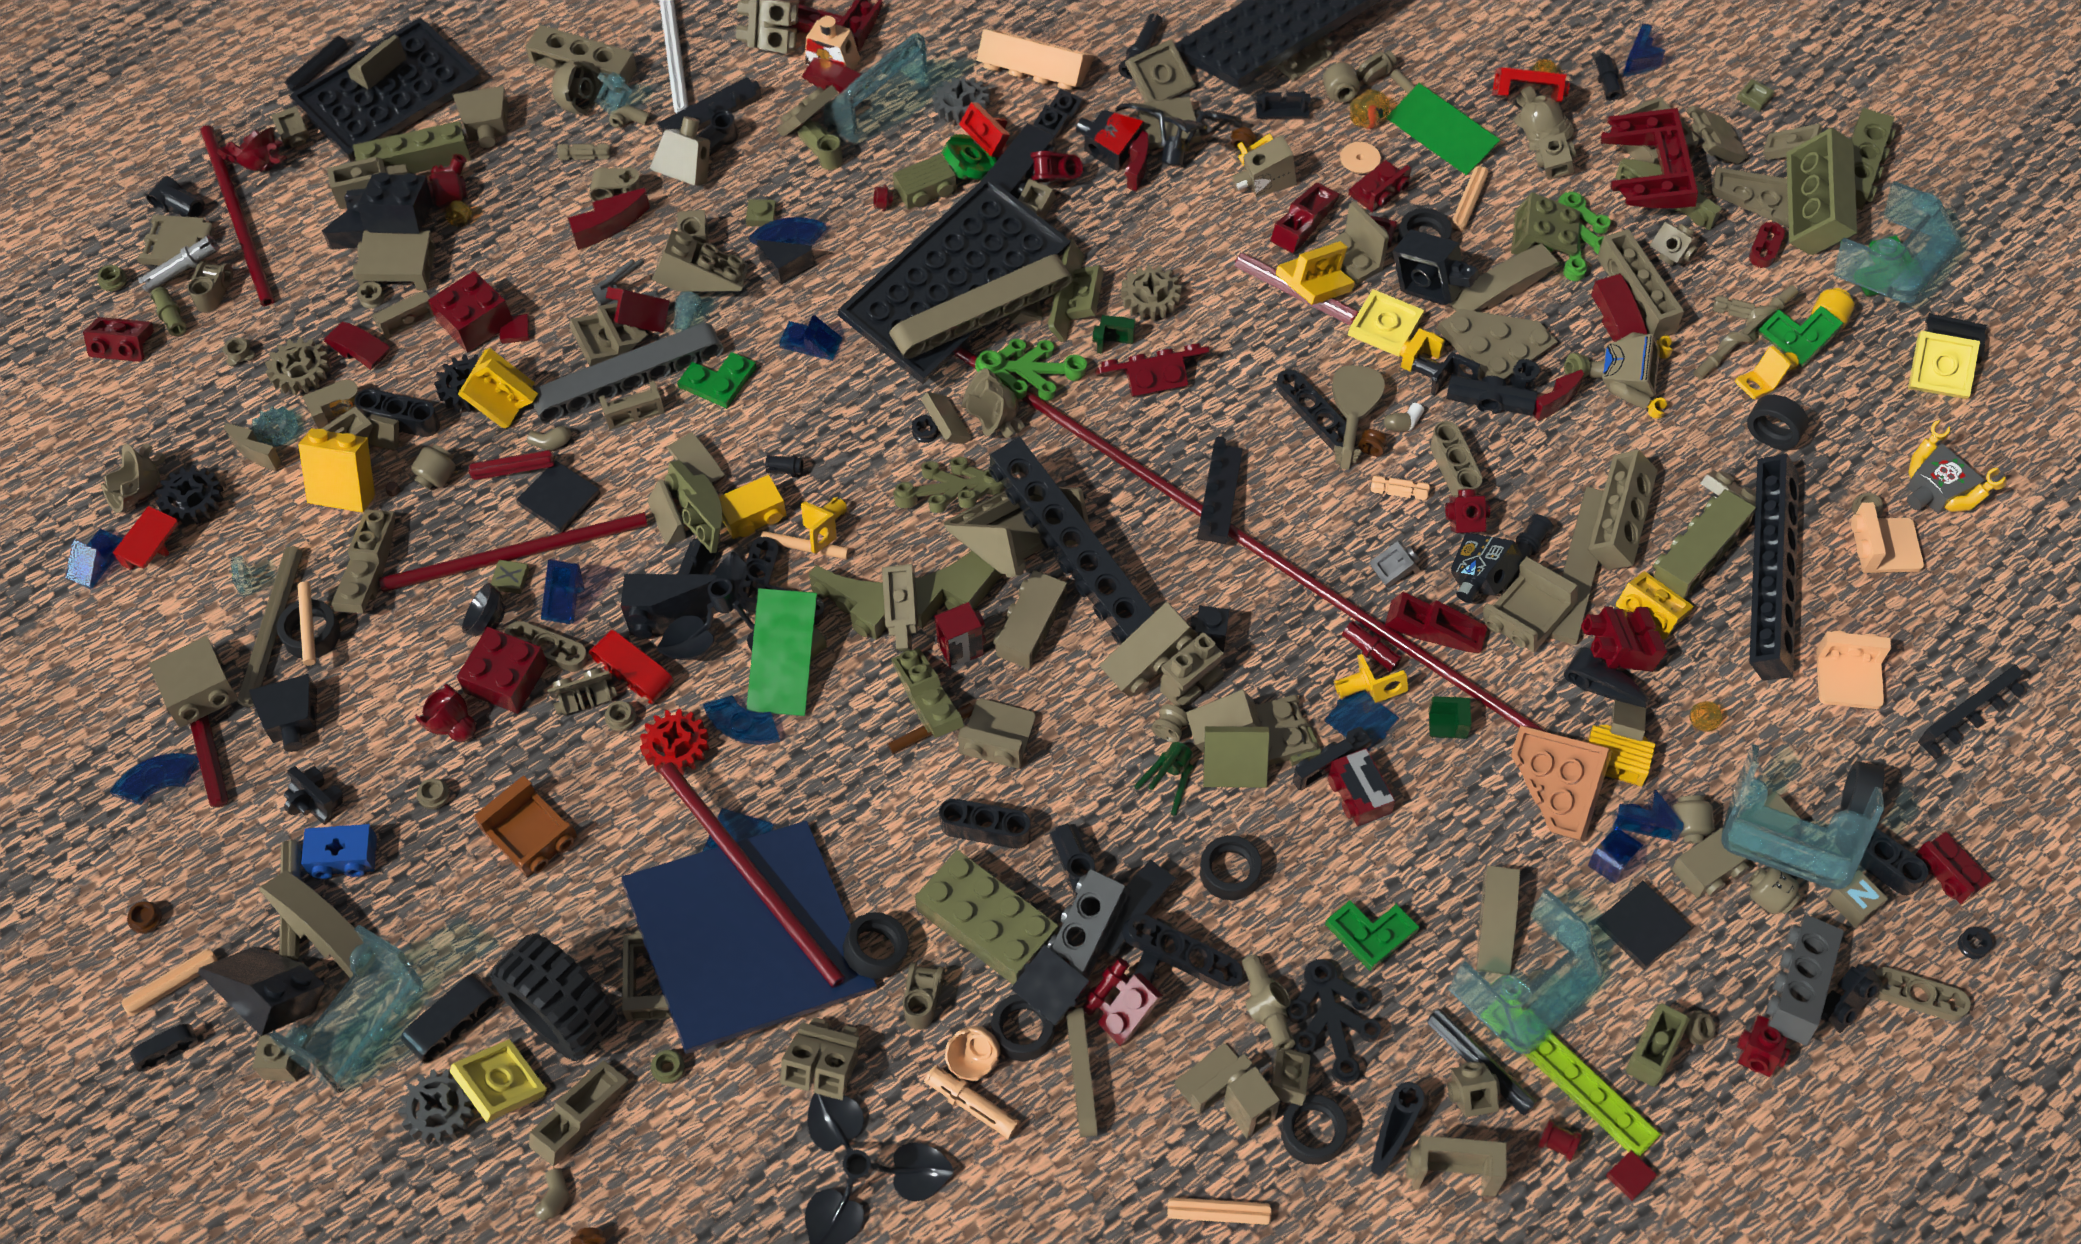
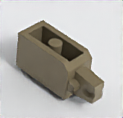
[327,157,409,209]

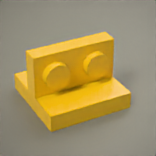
[1276,241,1355,305]
[458,348,538,428]

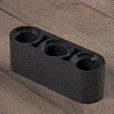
[354,389,440,437]
[939,799,1031,849]
[1834,816,1928,895]
[401,973,499,1064]

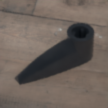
[1564,647,1649,708]
[1371,1082,1429,1176]

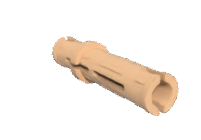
[924,1064,1021,1140]

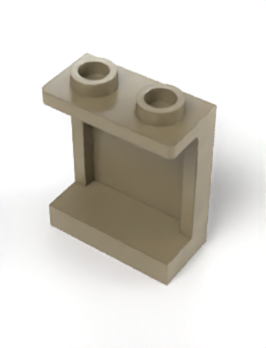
[353,231,436,291]
[1483,557,1578,653]
[148,636,238,728]
[1405,1135,1507,1197]

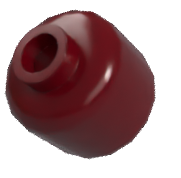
[428,170,467,208]

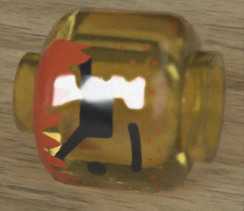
[1350,89,1389,129]

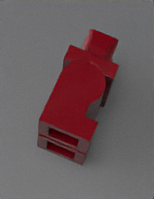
[1581,606,1667,672]

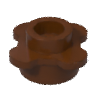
[570,1227,606,1244]

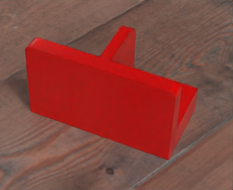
[959,102,1010,157]
[113,506,179,570]

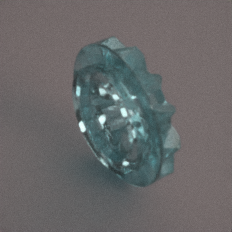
[250,406,298,447]

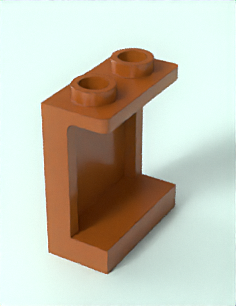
[473,775,577,878]

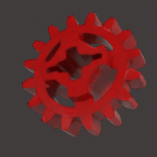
[640,709,709,775]

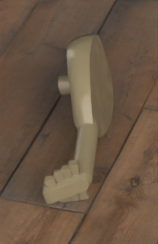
[1332,365,1385,470]

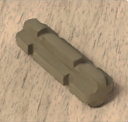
[557,143,611,160]
[1713,295,1769,323]

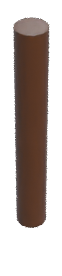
[887,703,974,755]

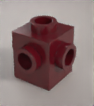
[1445,489,1490,533]
[1736,1014,1790,1077]

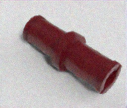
[1341,621,1402,673]

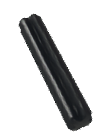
[285,36,348,92]

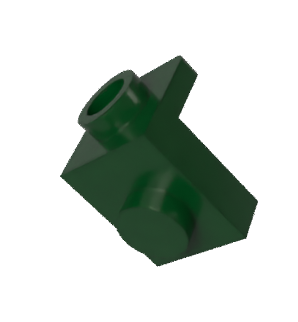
[1092,315,1135,354]

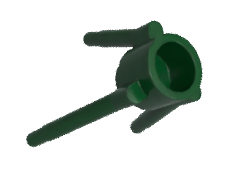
[1134,742,1193,816]

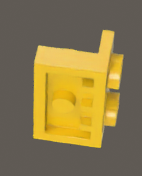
[1616,571,1694,640]

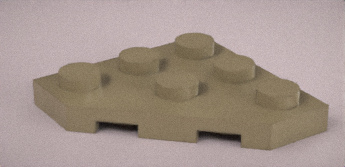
[1437,309,1558,380]

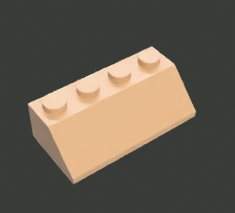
[977,29,1095,91]

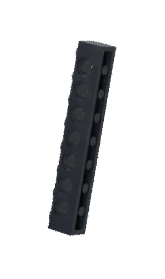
[988,436,1154,645]
[1749,453,1799,681]

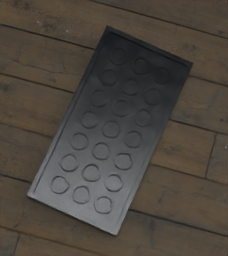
[1175,0,1382,89]
[838,176,1071,384]

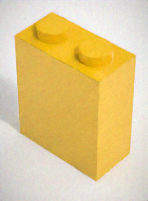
[298,428,375,513]

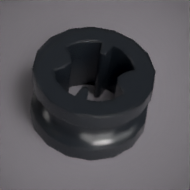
[912,415,938,443]
[1957,927,1992,959]

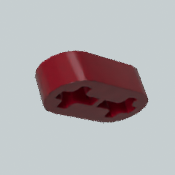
[1749,222,1785,268]

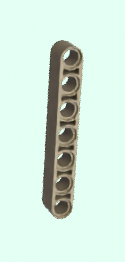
[889,254,1073,359]

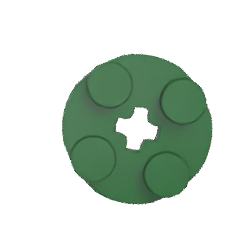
[942,134,996,180]

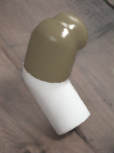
[1384,403,1424,432]

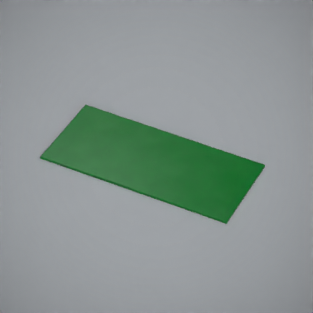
[1386,83,1500,176]
[746,588,817,716]

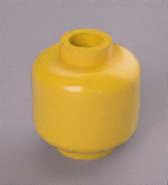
[1811,288,1855,329]

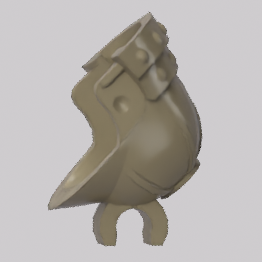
[1513,86,1574,151]
[961,368,1024,439]
[101,443,165,513]

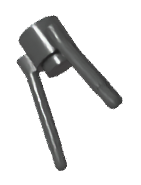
[591,259,658,306]

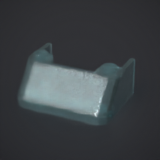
[1834,181,1961,303]
[1721,744,1884,889]
[1448,889,1605,1054]
[269,924,423,1093]

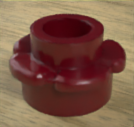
[873,184,893,212]

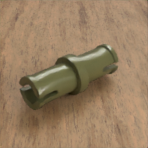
[150,287,187,337]

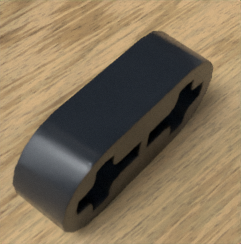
[130,1024,198,1072]

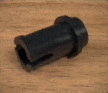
[765,454,804,477]

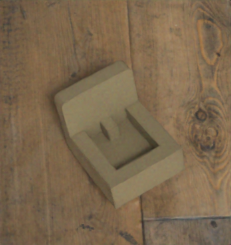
[271,106,310,147]

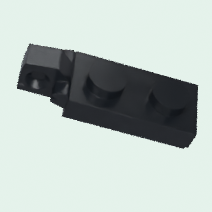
[1293,726,1372,791]

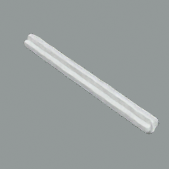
[660,0,688,113]

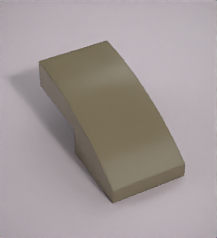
[223,423,282,472]
[667,432,725,485]

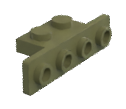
[1048,239,1104,342]

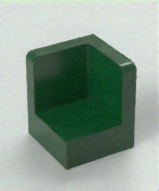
[1428,696,1471,739]

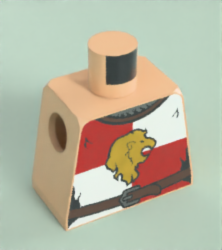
[804,16,860,70]

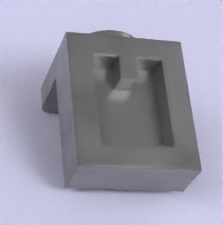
[1369,541,1421,588]

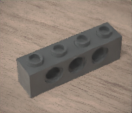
[1047,869,1131,1009]
[1765,914,1844,1046]

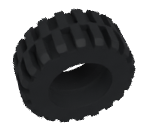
[490,933,619,1061]

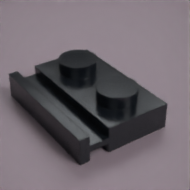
[1924,313,1987,364]

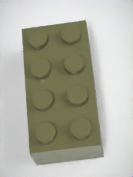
[1786,127,1857,255]
[915,849,1059,985]

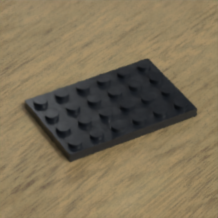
[289,17,482,162]

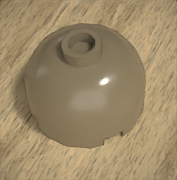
[552,61,604,115]

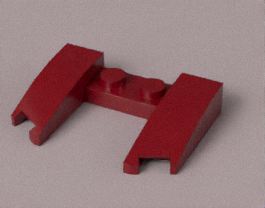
[779,0,883,53]
[1600,108,1698,208]

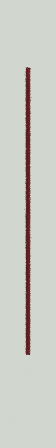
[955,348,1549,733]

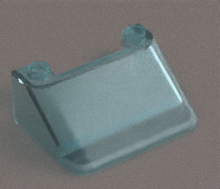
[824,33,928,145]

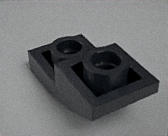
[1033,89,1084,138]

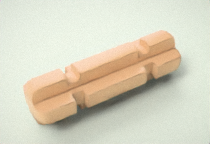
[1371,475,1430,500]

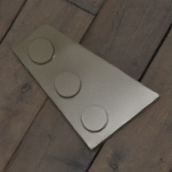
[1711,167,1789,227]

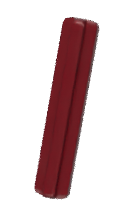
[469,450,555,480]

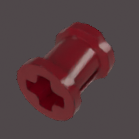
[1537,1118,1582,1162]

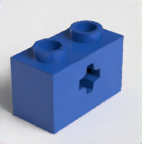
[301,824,377,879]

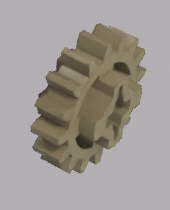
[1121,264,1182,321]
[265,337,331,395]

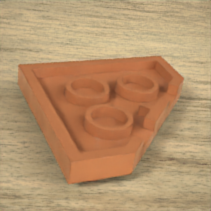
[1511,725,1613,842]

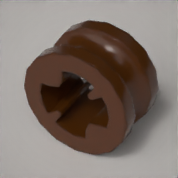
[1358,429,1388,457]

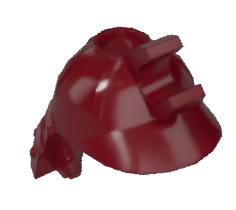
[218,127,287,172]

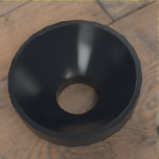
[462,583,506,637]

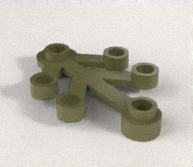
[893,457,1005,513]

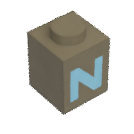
[1827,870,1888,928]

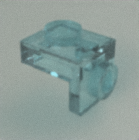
[595,72,633,115]

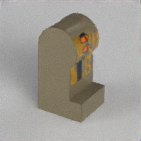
[302,380,360,429]

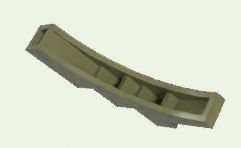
[809,550,1003,640]

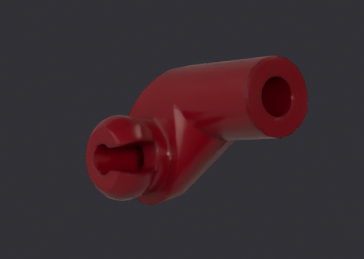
[431,154,466,176]

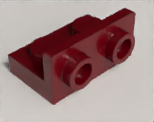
[1348,160,1412,212]
[83,317,154,362]
[1915,832,1993,905]

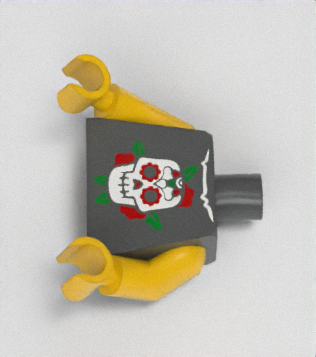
[1907,420,2007,514]

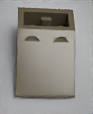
[652,230,749,292]

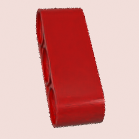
[589,630,674,705]

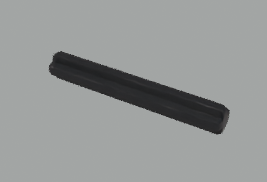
[1427,1009,1536,1115]

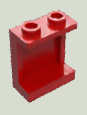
[1492,67,1570,102]

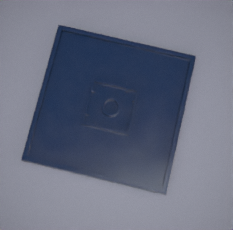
[621,820,877,1054]

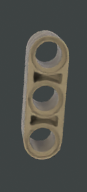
[1430,421,1483,495]

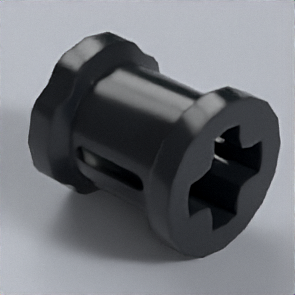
[1509,359,1540,390]

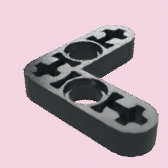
[737,537,824,625]

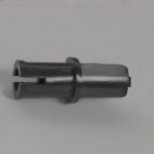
[1595,53,1622,101]

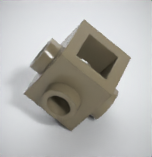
[1535,133,1576,180]
[1649,222,1700,266]
[1447,1062,1500,1118]

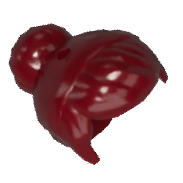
[415,684,476,743]

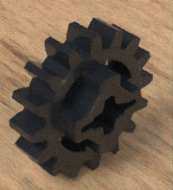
[434,354,479,412]
[155,465,224,526]

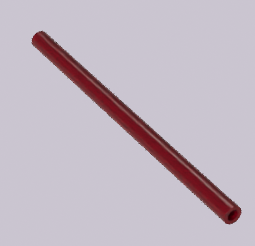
[200,125,275,307]
[379,512,648,592]
[660,762,845,988]

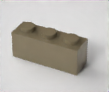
[993,570,1067,669]
[1099,601,1198,697]

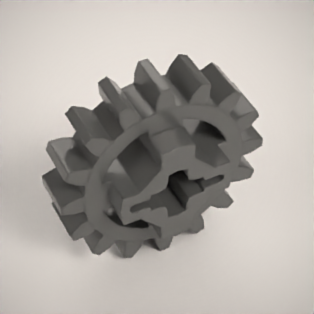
[932,76,990,124]
[398,1069,475,1145]

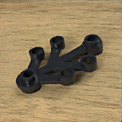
[1286,959,1381,1086]

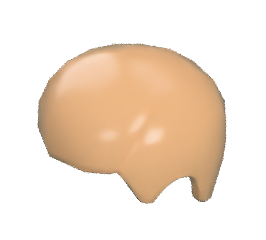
[945,1026,1000,1081]

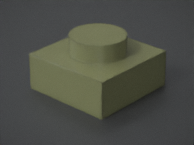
[746,199,776,227]

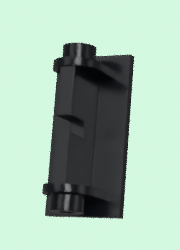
[1255,91,1311,119]
[677,538,719,575]
[1821,963,1882,1034]

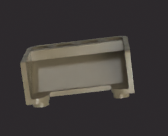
[944,487,1090,577]

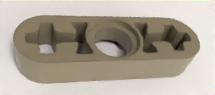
[505,621,588,672]
[1875,967,1971,1021]

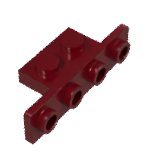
[1095,343,1210,397]

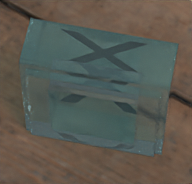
[231,555,253,597]

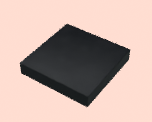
[516,460,601,533]
[1596,881,1691,970]

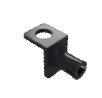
[1412,352,1481,396]

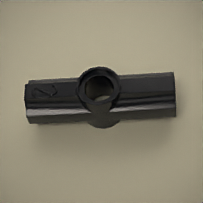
[1446,374,1538,416]
[1050,823,1100,916]

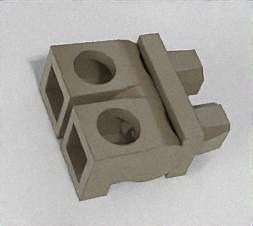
[736,0,799,54]
[1160,633,1224,710]
[780,1017,860,1100]

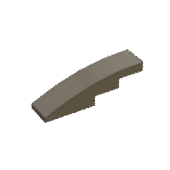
[1449,243,1559,312]
[259,870,379,979]

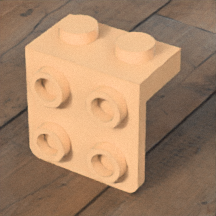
[1851,502,1924,573]
[1816,631,1891,709]

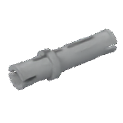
[139,235,219,293]

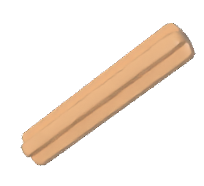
[1451,165,1489,231]
[121,948,218,1016]
[1167,1197,1271,1225]

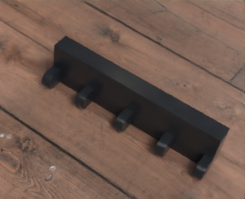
[657,77,762,134]
[1197,436,1243,545]
[1918,664,2025,759]

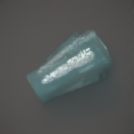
[672,291,703,333]

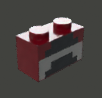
[935,602,986,669]
[1328,748,1395,827]

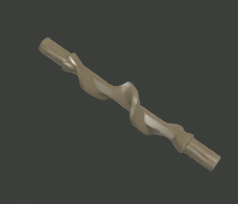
[1693,285,1798,380]

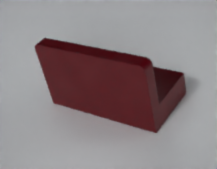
[606,287,670,333]

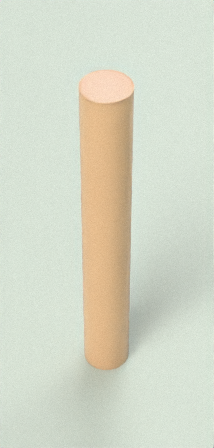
[761,531,849,560]
[298,582,316,666]

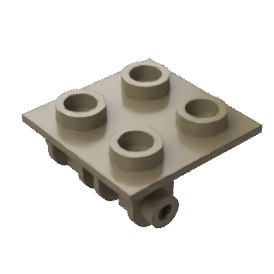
[547,668,617,716]

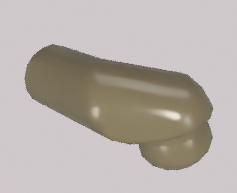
[527,426,572,451]

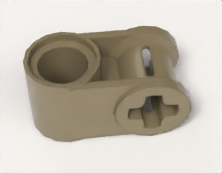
[589,167,643,201]
[187,260,233,313]
[903,962,945,1030]

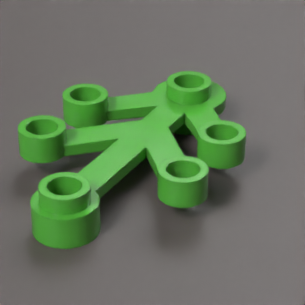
[1538,192,1611,281]
[975,339,1087,400]

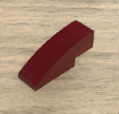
[1270,182,1340,253]
[568,187,650,250]
[1591,273,1648,342]
[1385,591,1487,654]

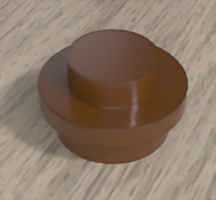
[1231,127,1257,150]
[127,901,162,934]

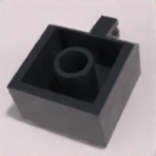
[344,173,433,234]
[1393,229,1479,305]

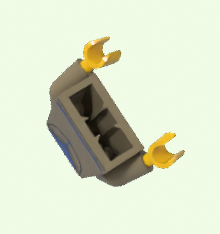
[1589,332,1673,419]

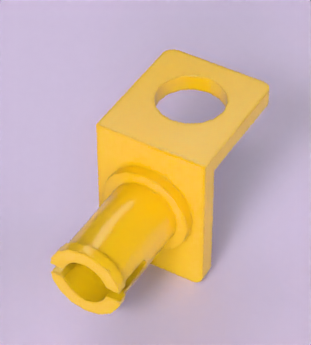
[1735,346,1799,399]
[801,497,847,554]
[1334,654,1408,703]

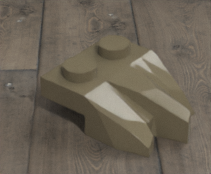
[569,303,648,366]

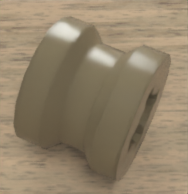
[1151,704,1189,743]

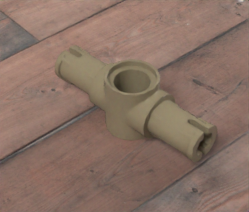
[1242,955,1295,1051]

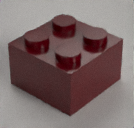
[428,270,513,353]
[456,627,548,714]

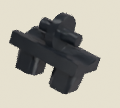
[284,766,343,825]

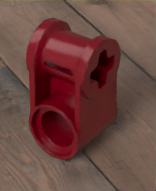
[1031,151,1083,183]

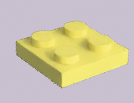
[1348,289,1424,357]
[1908,331,1980,399]
[450,1039,547,1123]

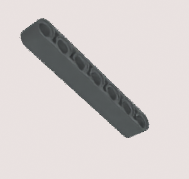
[532,323,724,423]

